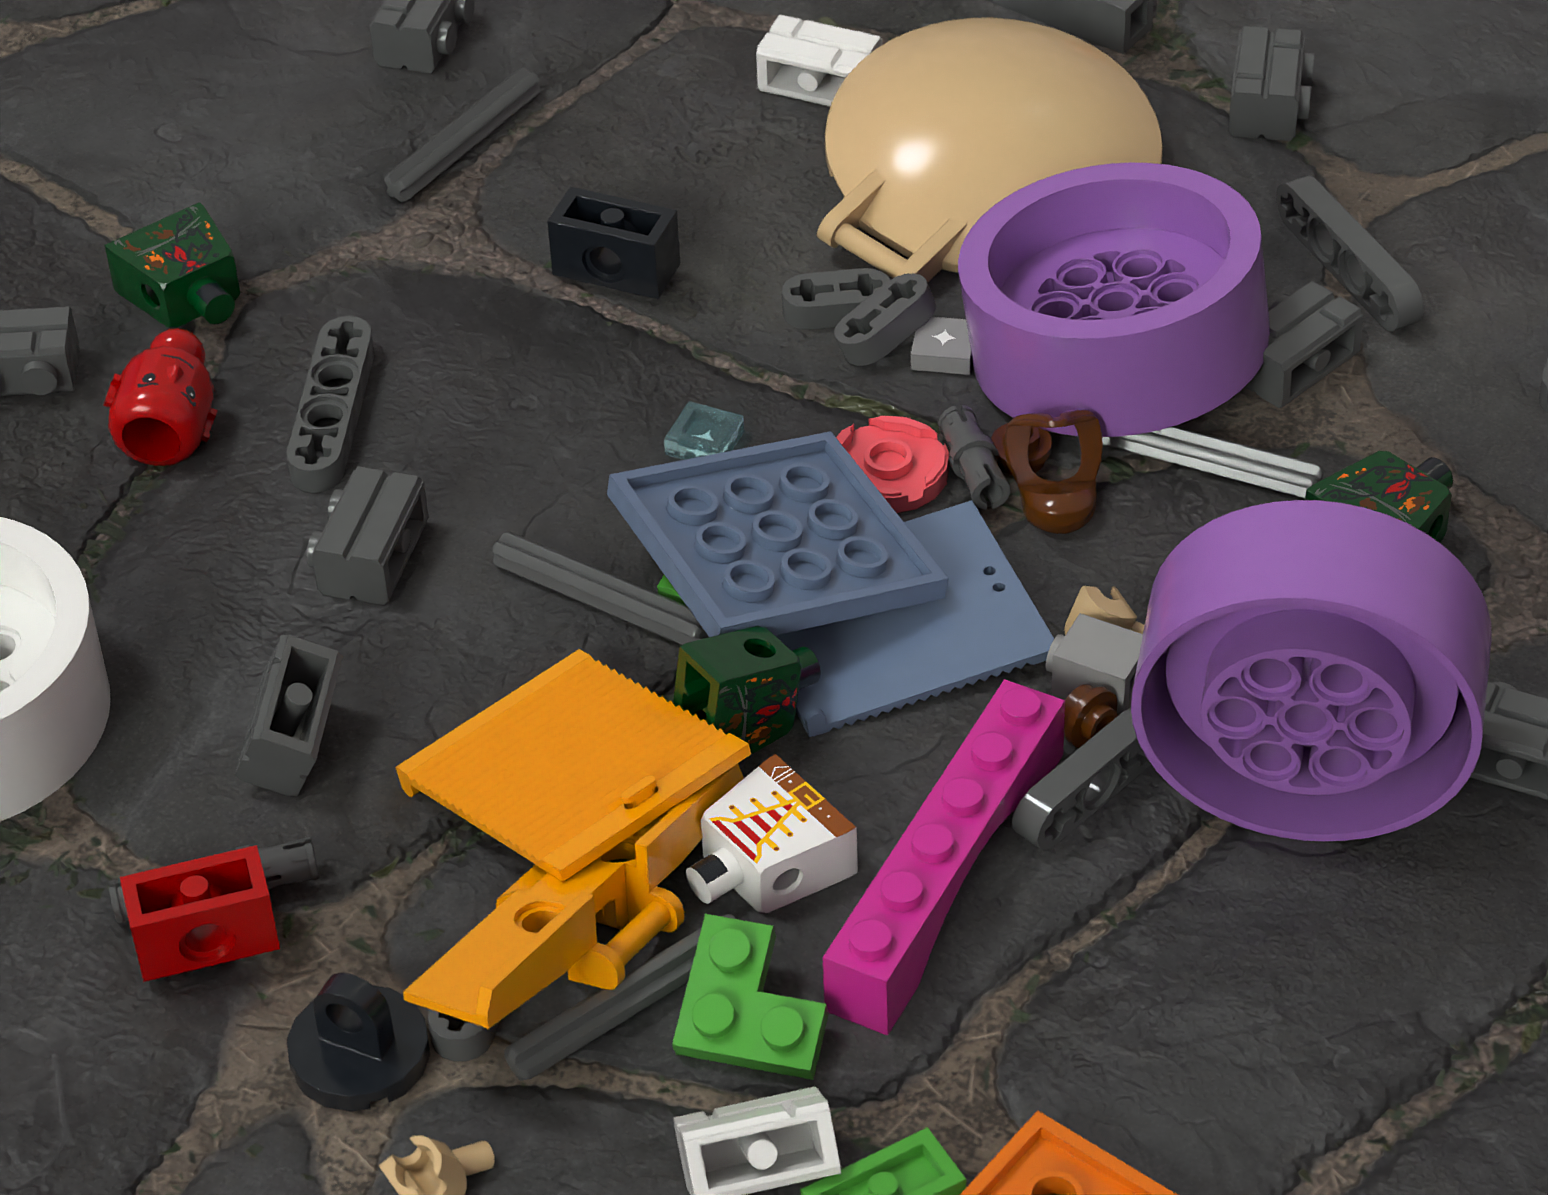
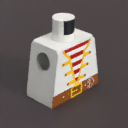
[686,754,858,913]

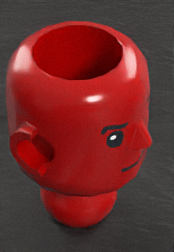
[103,328,218,466]

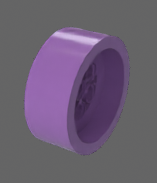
[958,162,1270,437]
[1131,500,1492,841]

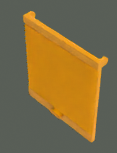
[395,649,751,882]

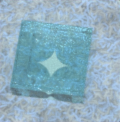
[664,401,744,460]

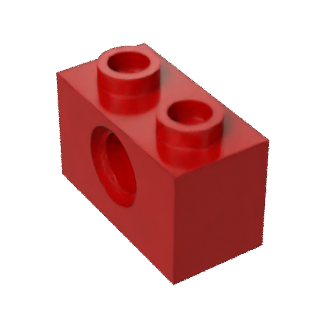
[120,845,280,982]

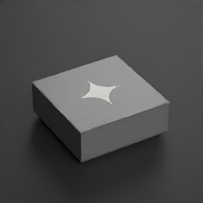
[911,317,972,375]

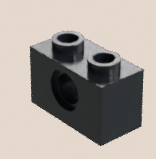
[547,186,681,299]

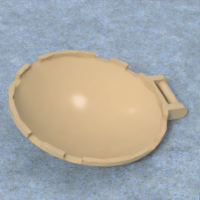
[817,18,1162,283]

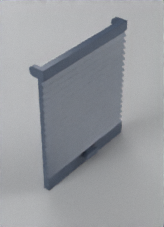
[776,500,1054,737]

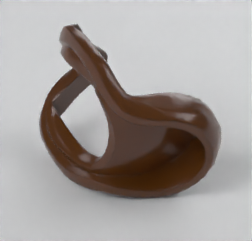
[1005,410,1103,534]

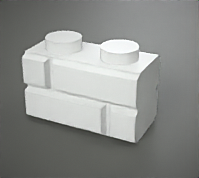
[756,15,882,107]
[673,1086,841,1195]

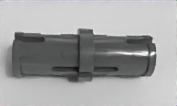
[938,405,1011,510]

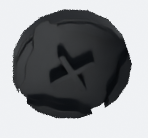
[287,972,430,1112]

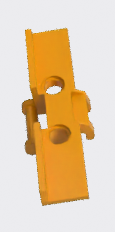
[403,764,744,1029]

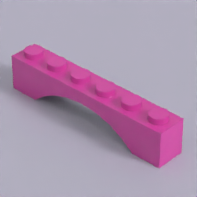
[823,679,1065,1036]

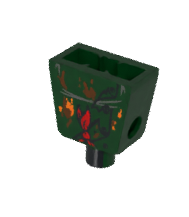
[105,202,240,328]
[1305,451,1453,543]
[673,626,821,758]

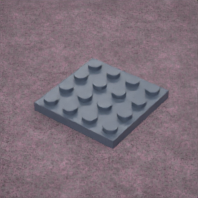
[607,431,949,637]

